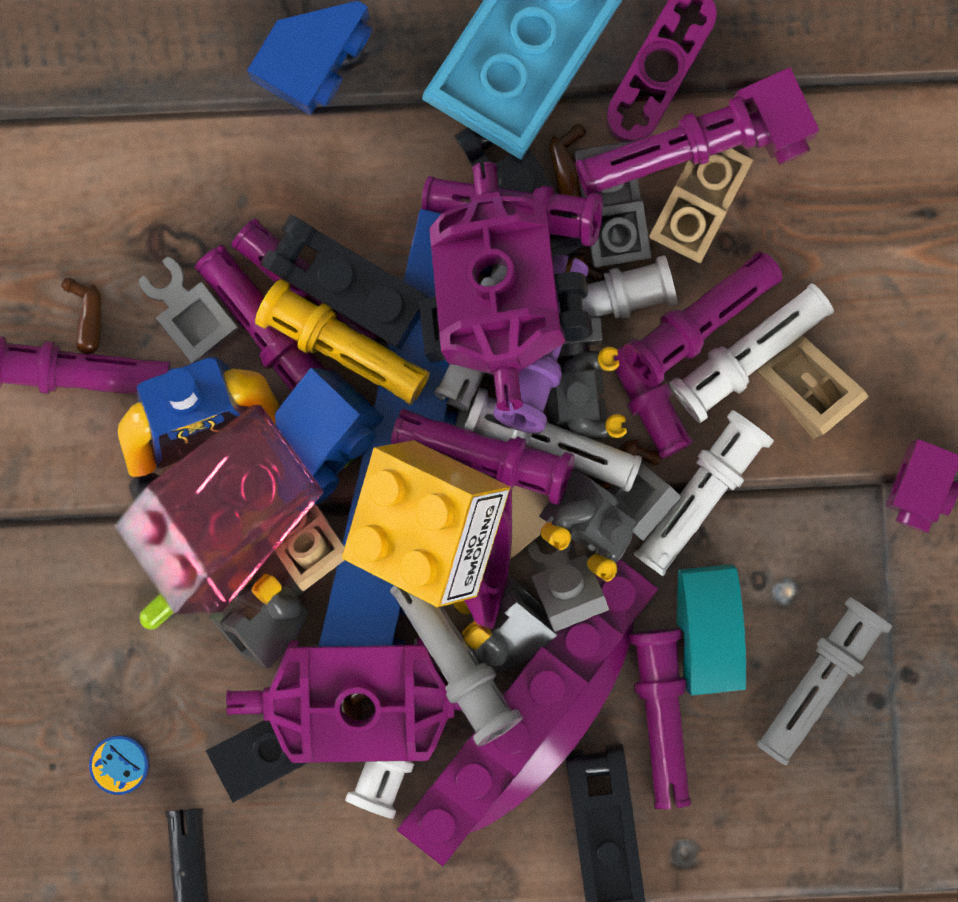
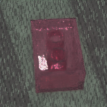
[115,405,324,614]

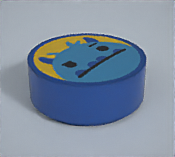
[89,735,150,795]

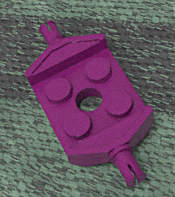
[429,162,566,411]
[226,638,462,763]

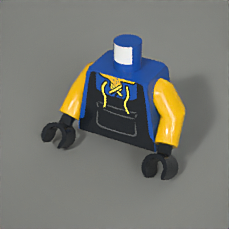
[118,357,280,517]

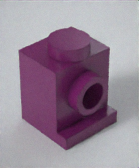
[734,67,820,165]
[885,439,958,534]

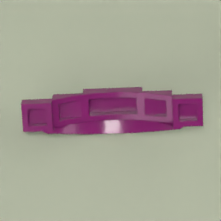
[397,559,658,867]

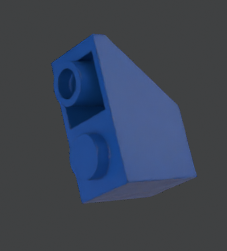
[247,0,373,116]
[275,368,384,506]

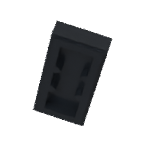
[206,720,308,803]

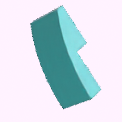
[676,564,746,696]

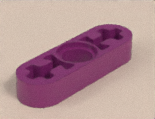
[606,0,717,142]

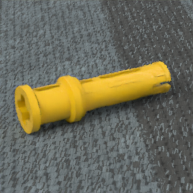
[255,279,430,405]

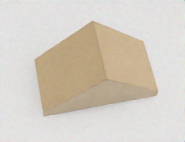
[756,335,868,439]

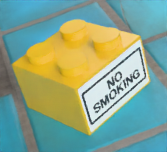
[342,440,510,607]

